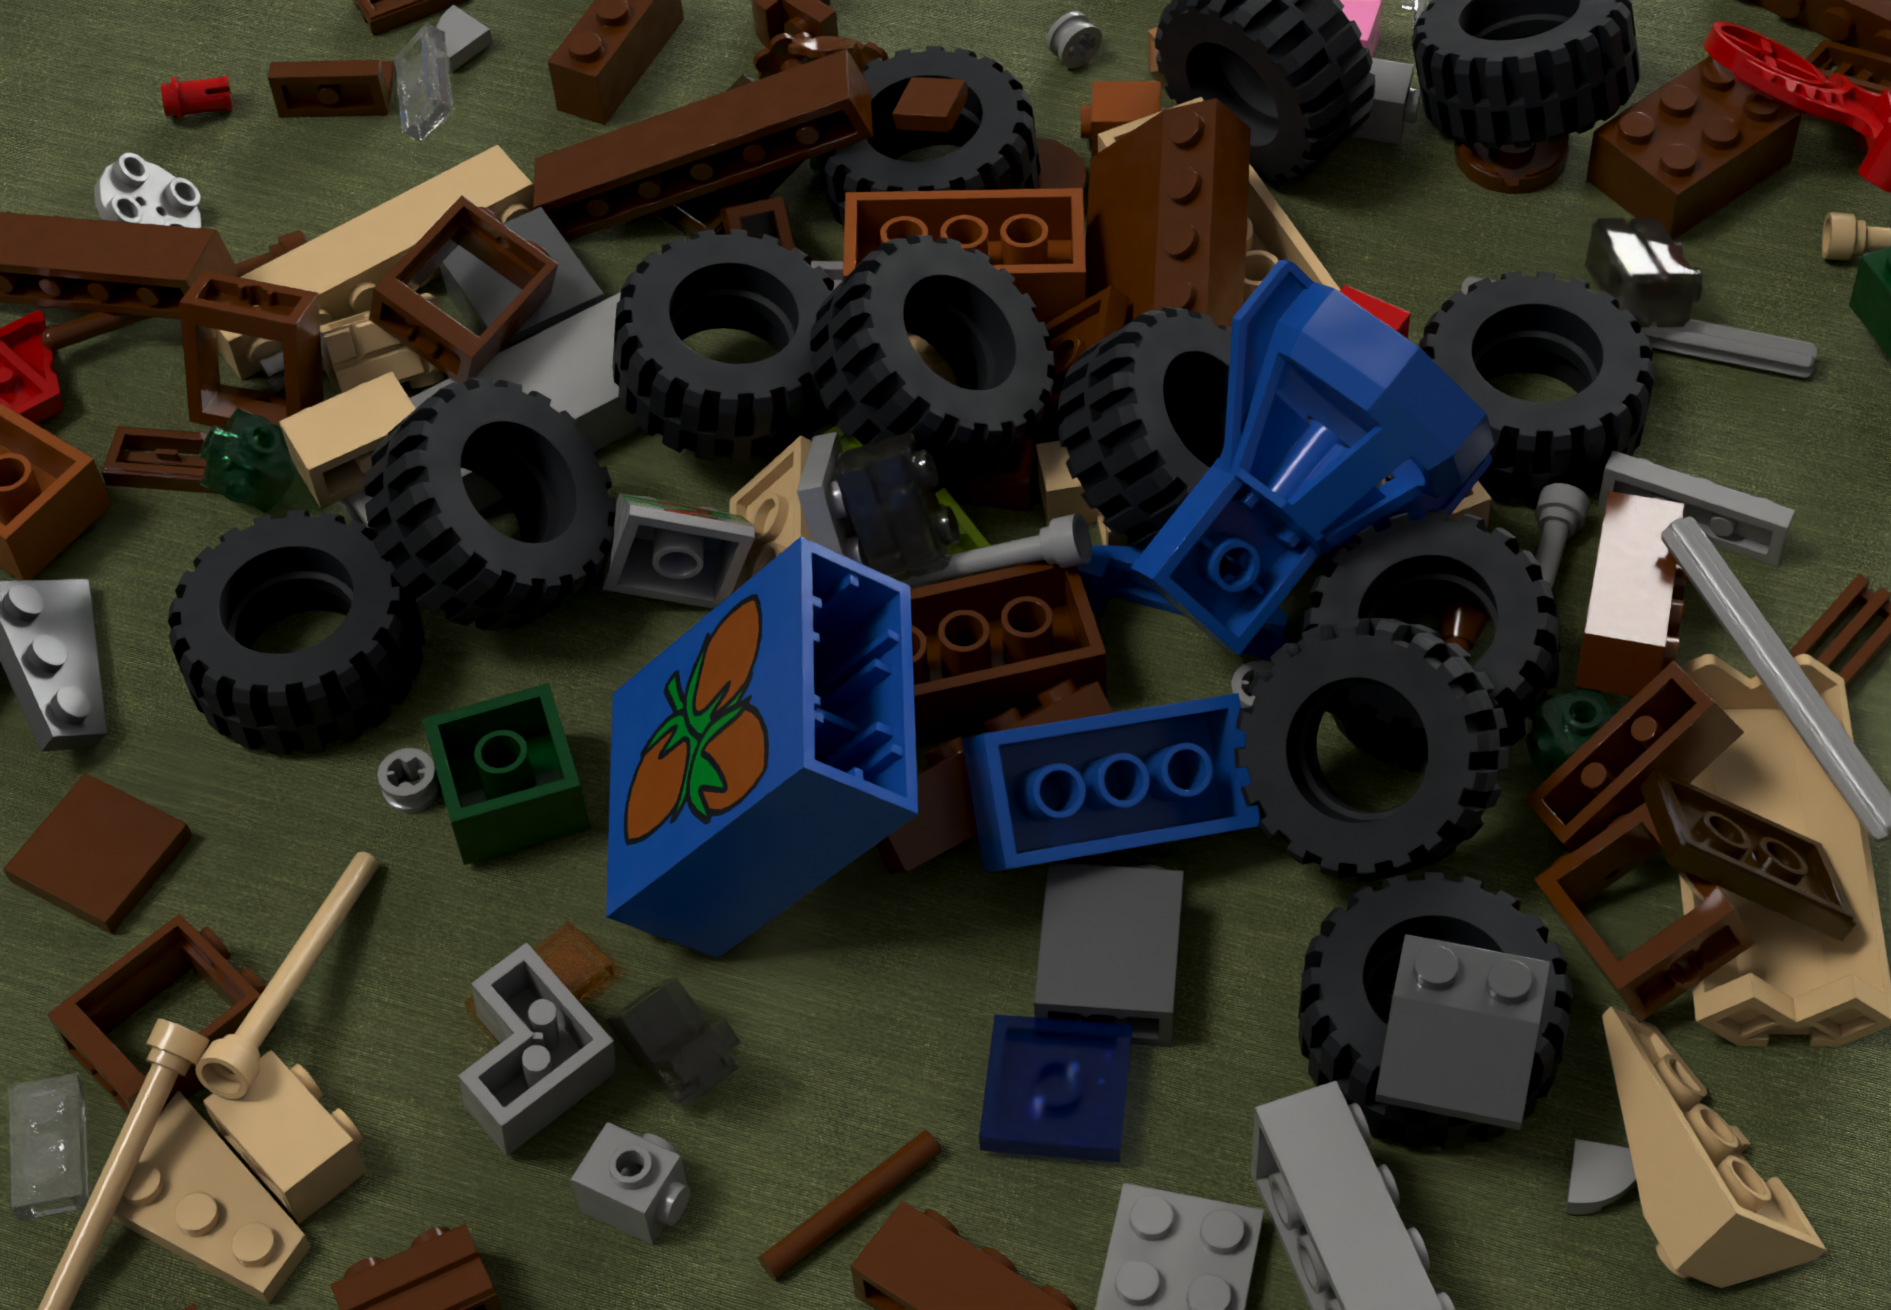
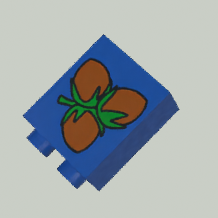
[606,537,918,958]

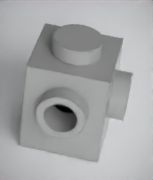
[571,1122,690,1245]

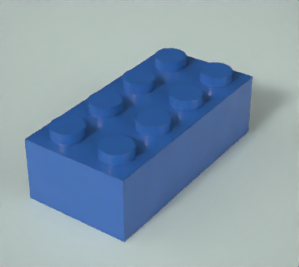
[962,693,1261,872]

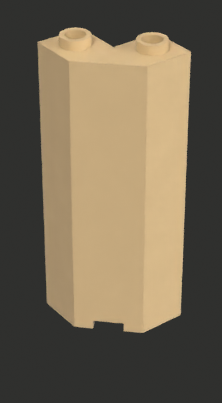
[1679,654,1891,1047]

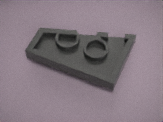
[0,579,107,751]

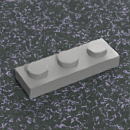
[1598,450,1795,567]

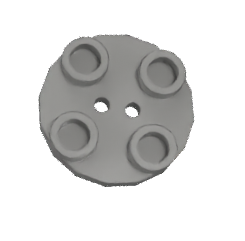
[94,153,201,228]

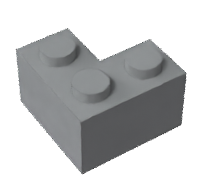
[458,942,616,1157]

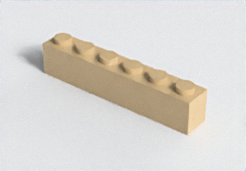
[216,145,535,381]

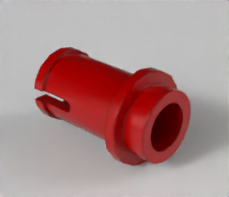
[161,75,233,121]

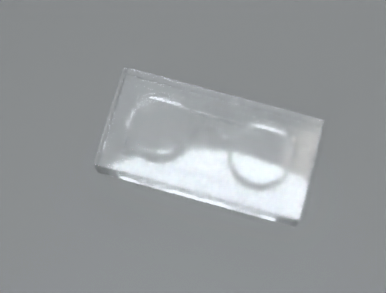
[395,23,454,142]
[8,1073,89,1220]

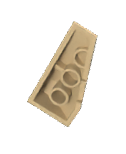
[1602,1006,1826,1288]

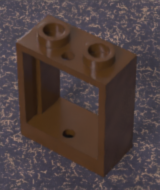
[369,195,558,383]
[180,270,324,442]
[1534,802,1755,1023]
[47,913,275,1115]

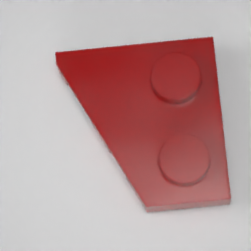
[0,309,63,424]

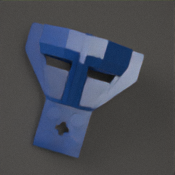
[1130,260,1495,656]

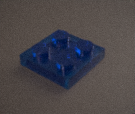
[979,1014,1133,1163]

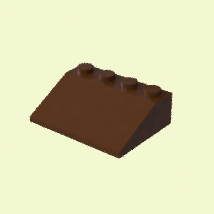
[1085,98,1251,329]

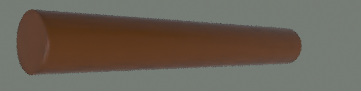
[758,1130,941,1280]

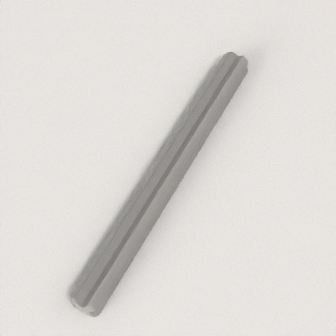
[1461,276,1817,378]
[1661,516,1891,843]

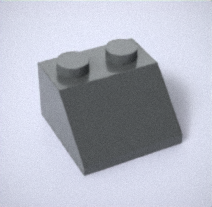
[1375,934,1550,1130]

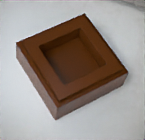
[892,77,969,133]

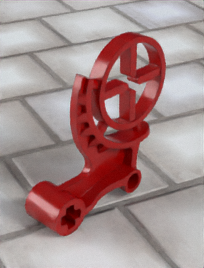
[1702,21,1891,193]

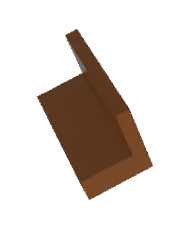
[268,60,395,118]

